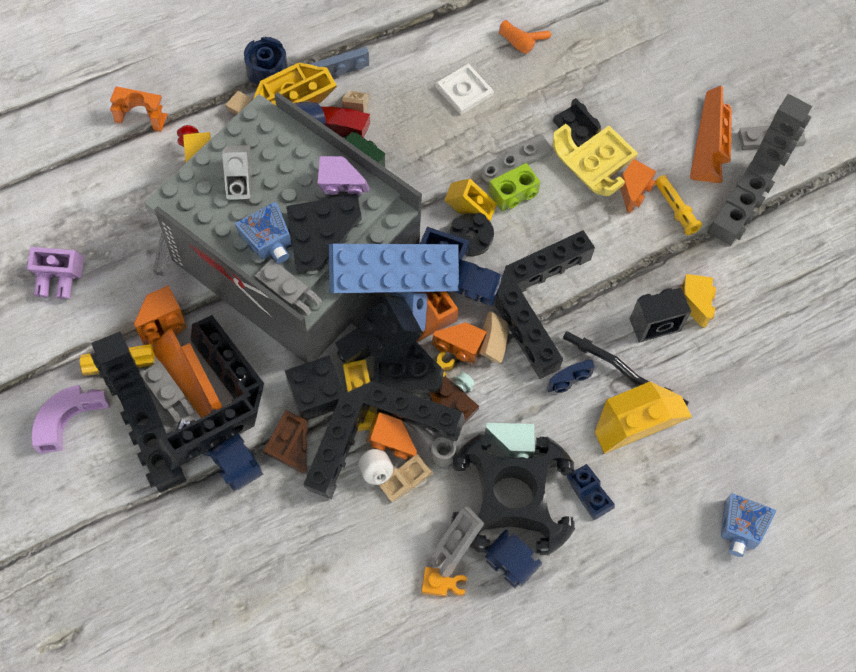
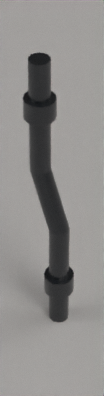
[563,331,689,406]

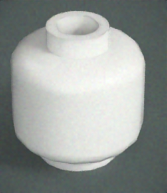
[358,449,393,485]

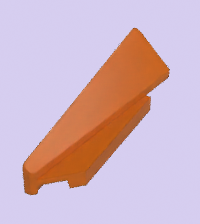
[690,85,732,183]
[153,328,222,418]

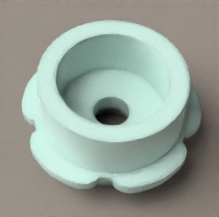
[454,372,475,393]

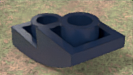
[547,359,595,393]
[567,464,615,520]

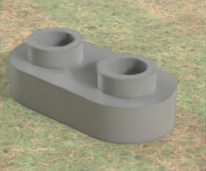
[481,152,522,185]

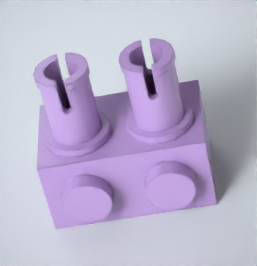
[27,247,84,299]

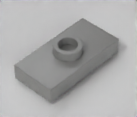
[505,135,553,165]

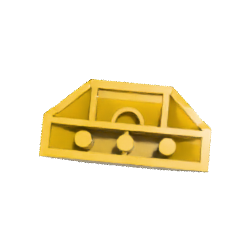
[253,63,337,105]
[595,382,692,454]

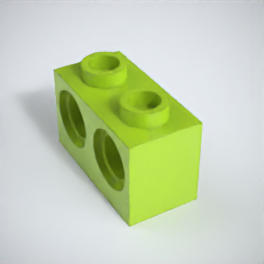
[488,163,541,211]

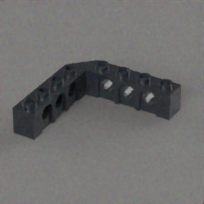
[495,230,595,379]
[158,315,264,470]
[90,331,187,493]
[303,381,465,499]

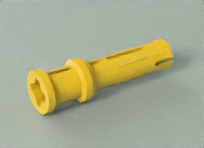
[655,175,703,236]

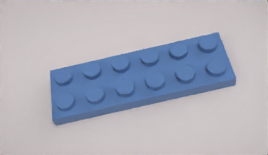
[329,244,459,293]

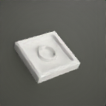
[435,63,494,115]

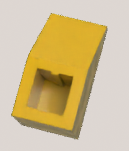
[681,274,716,328]

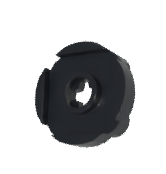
[450,213,494,256]

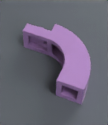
[32,385,110,454]

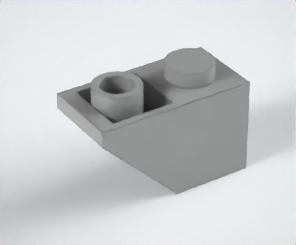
[222,145,252,200]

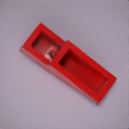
[321,106,370,138]

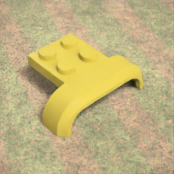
[553,124,638,197]

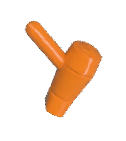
[499,20,551,54]

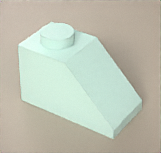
[485,423,535,459]

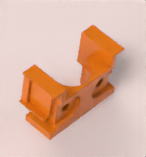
[110,86,168,131]

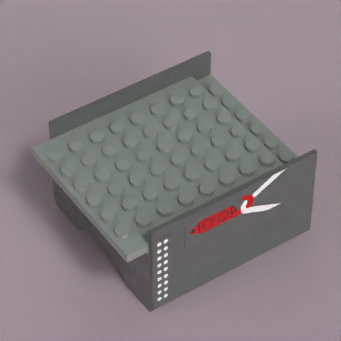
[144,92,422,363]

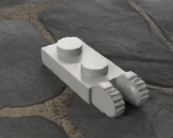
[255,259,322,317]
[141,361,194,423]
[430,507,484,578]

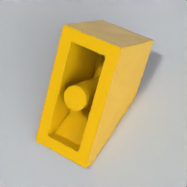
[444,178,497,221]

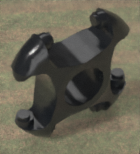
[451,433,575,556]

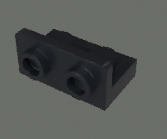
[553,98,601,147]

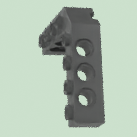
[708,94,813,246]

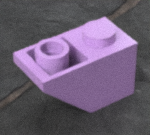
[317,156,370,195]

